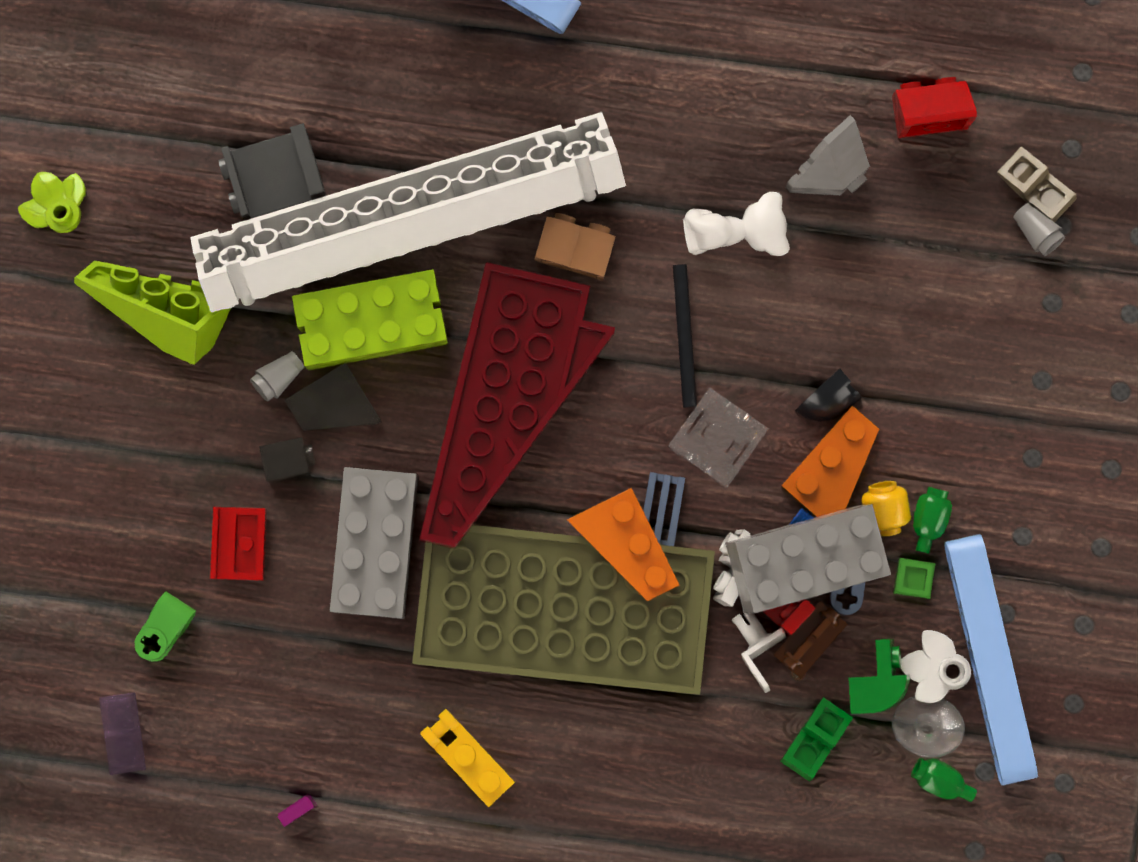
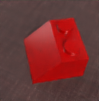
[892,77,977,138]

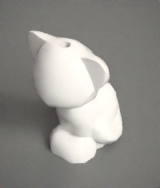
[683,192,790,256]

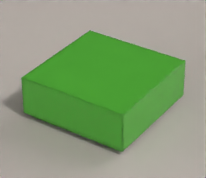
[893,558,935,599]

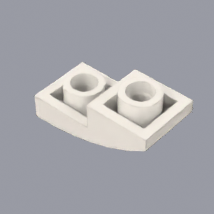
[713,529,750,607]

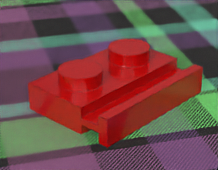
[210,507,267,581]

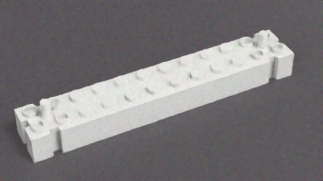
[190,112,626,313]

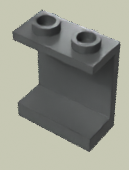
[218,123,327,220]

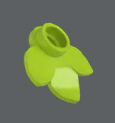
[18,172,86,233]

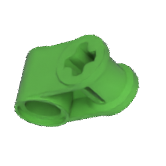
[135,591,196,662]

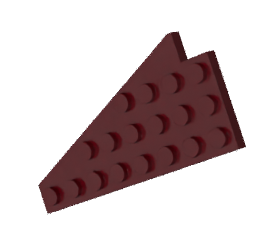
[420,262,615,549]

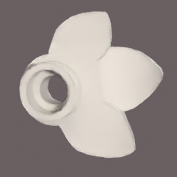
[901,630,971,703]

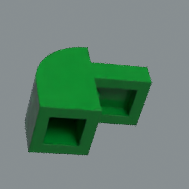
[849,639,910,714]

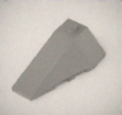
[785,115,870,196]

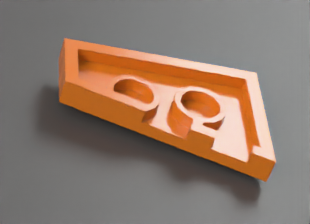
[780,405,879,517]
[567,488,680,601]

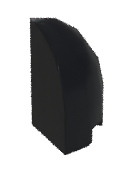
[795,369,861,422]

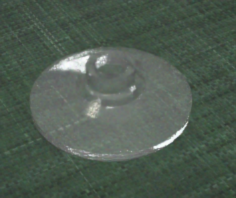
[892,696,965,758]

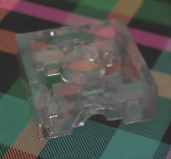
[667,387,769,489]

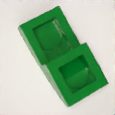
[780,697,853,782]

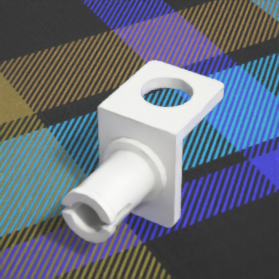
[732,611,786,693]

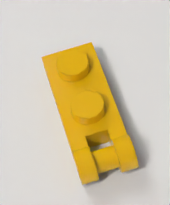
[420,709,515,807]

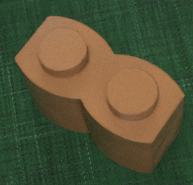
[535,213,616,280]

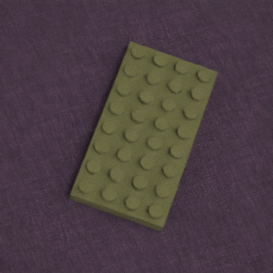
[412,525,715,695]

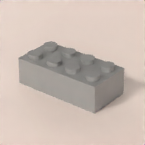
[330,467,418,619]
[725,504,891,614]

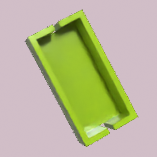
[292,269,448,371]

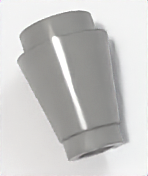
[1013,203,1065,256]
[250,351,305,401]

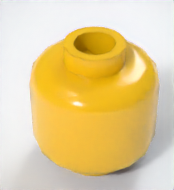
[861,481,911,536]

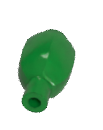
[913,487,952,554]
[911,758,977,802]

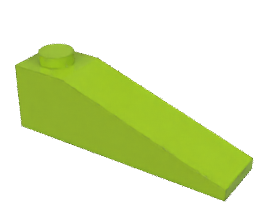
[74,260,231,365]

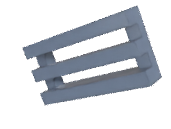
[643,472,685,546]

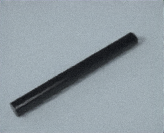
[673,264,697,408]

